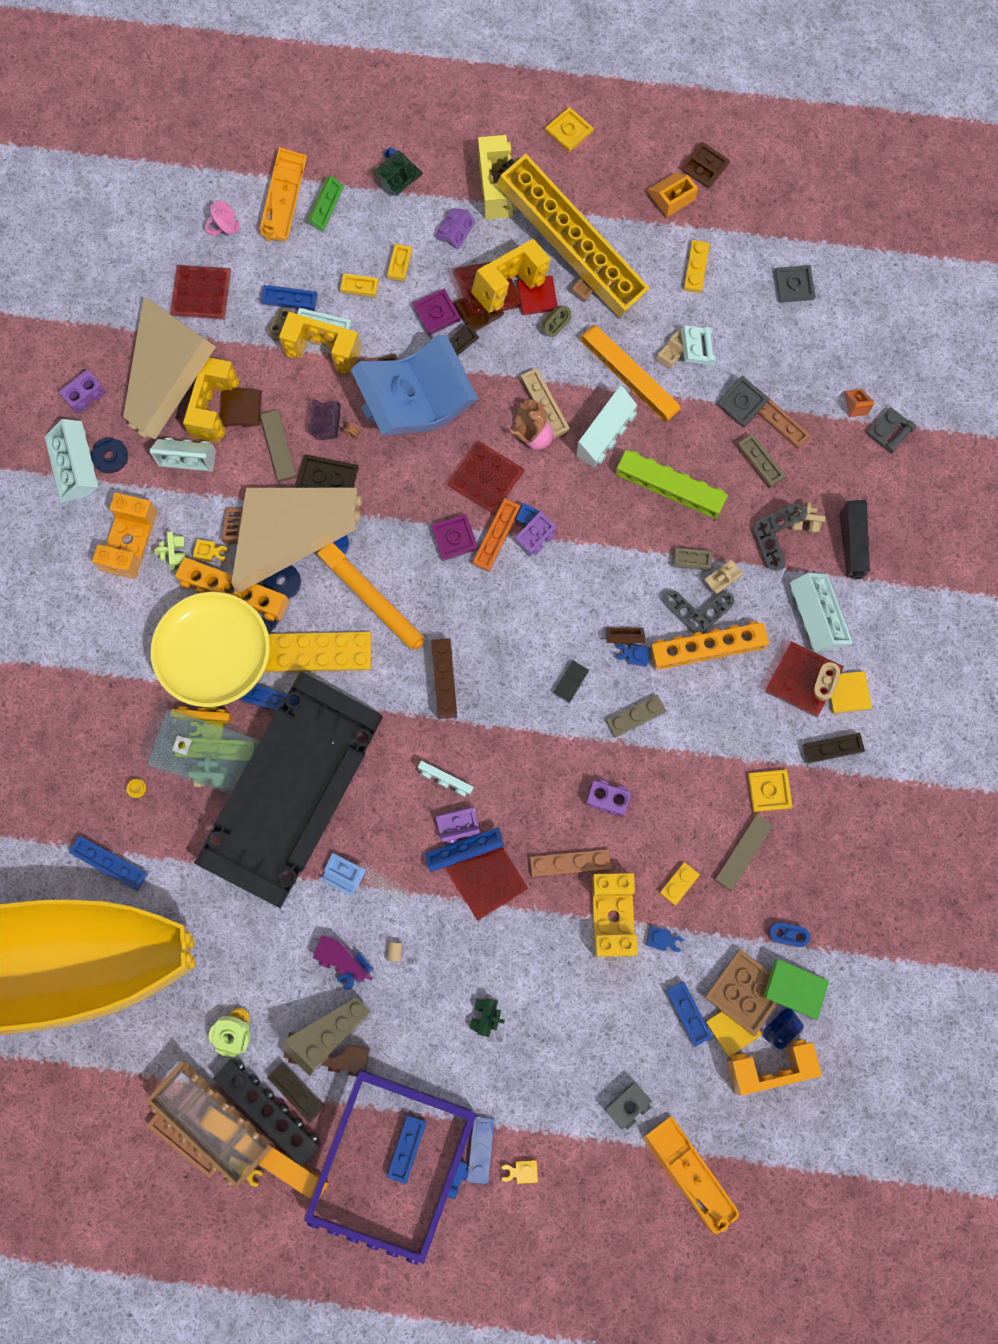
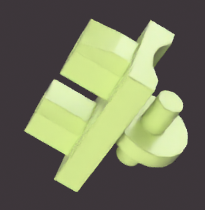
[154,532,185,570]

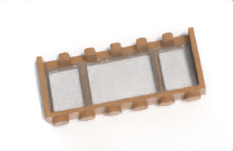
[146,1061,276,1188]

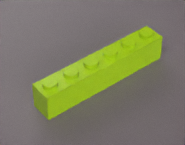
[615,450,728,520]

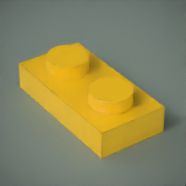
[387,244,413,282]
[340,274,379,298]
[659,862,700,906]

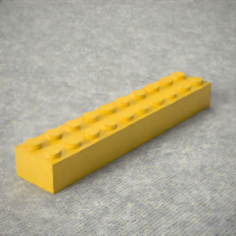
[497,154,650,318]

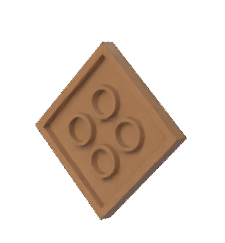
[704,949,777,1036]

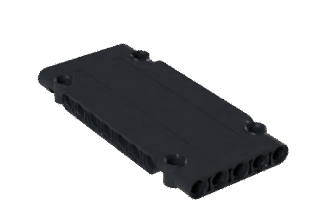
[194,672,383,909]

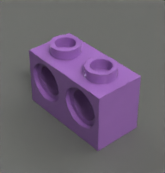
[59,369,105,414]
[586,779,631,818]

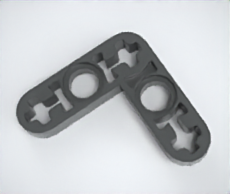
[754,503,808,571]
[663,590,735,634]

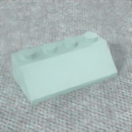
[576,385,637,468]
[44,419,98,503]
[790,573,853,653]

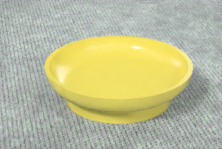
[151,592,270,707]

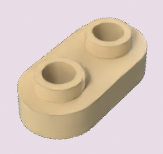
[814,662,840,701]

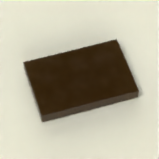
[296,455,359,488]

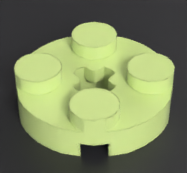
[209,1016,251,1057]

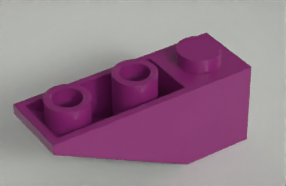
[313,935,373,982]

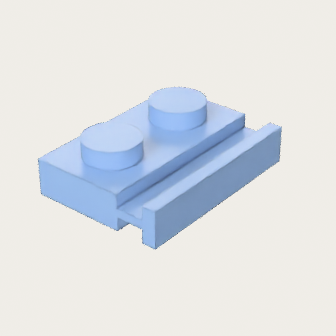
[320,853,366,896]

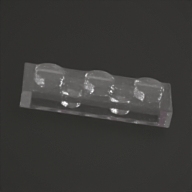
[359,860,413,909]

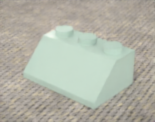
[150,438,216,472]

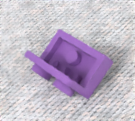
[434,208,475,249]
[436,806,480,843]

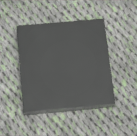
[774,265,816,303]
[717,375,770,428]

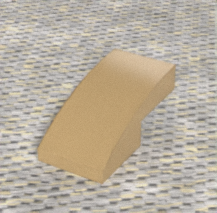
[656,329,684,369]

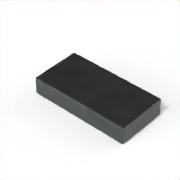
[553,661,589,703]

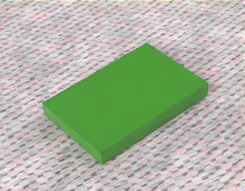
[763,959,829,1020]

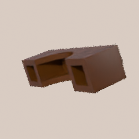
[431,638,458,719]
[283,1032,370,1077]

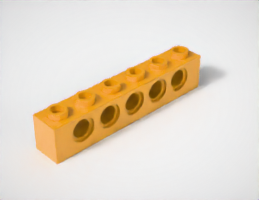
[174,557,290,621]
[650,621,769,671]

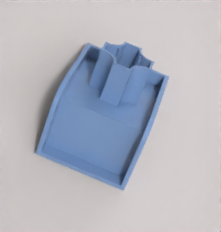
[351,335,478,436]

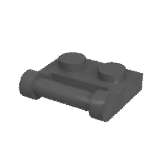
[866,407,916,454]

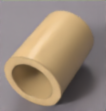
[387,942,402,962]

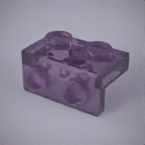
[309,400,341,440]

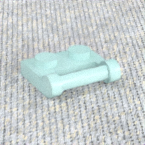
[681,325,716,365]

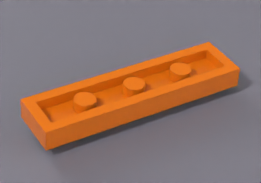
[472,498,521,572]

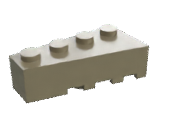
[281,997,371,1076]

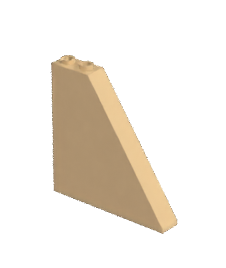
[123,297,216,439]
[232,488,362,593]

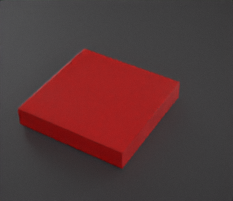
[517,276,558,315]

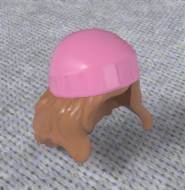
[509,399,554,450]

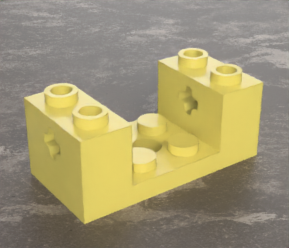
[478,135,517,219]

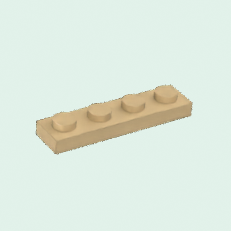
[521,368,570,439]

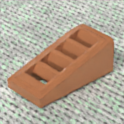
[222,508,243,544]

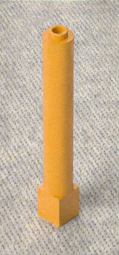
[317,542,425,650]

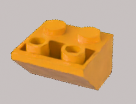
[647,172,698,217]

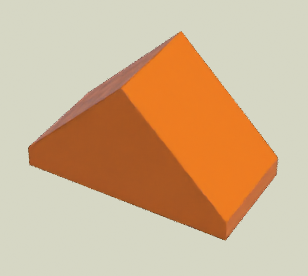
[844,389,874,417]

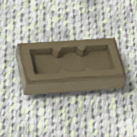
[673,547,713,571]

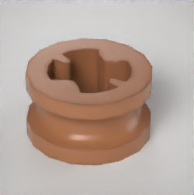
[342,423,361,440]

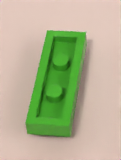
[307,176,344,231]

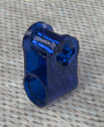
[763,1008,804,1049]

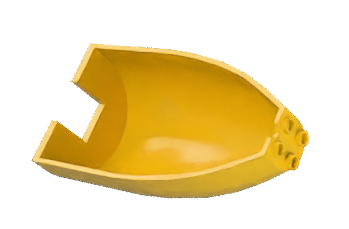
[0,899,196,1036]

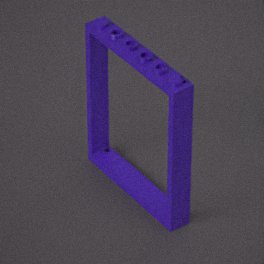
[304,1069,477,1265]

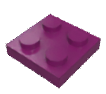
[412,288,461,335]
[431,514,478,561]

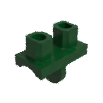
[469,998,505,1037]

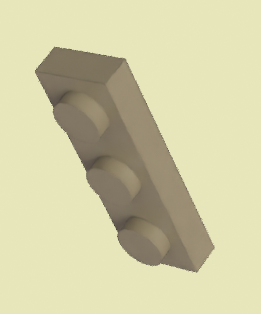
[737,433,786,488]
[606,695,666,738]

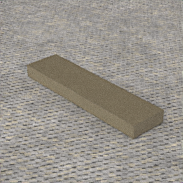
[260,410,297,482]
[715,814,774,891]

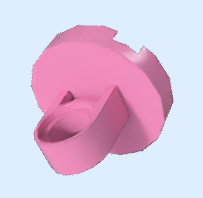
[205,200,240,235]

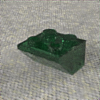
[373,150,423,196]

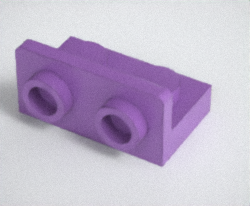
[515,511,557,556]

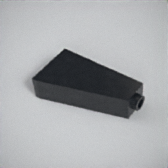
[839,500,870,580]

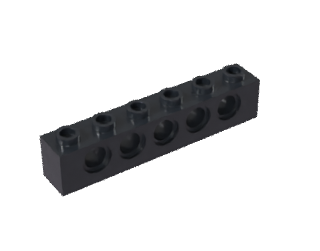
[213,1059,321,1166]

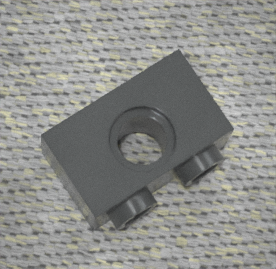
[604,1081,652,1130]

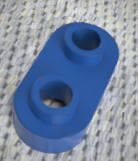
[769,922,810,947]

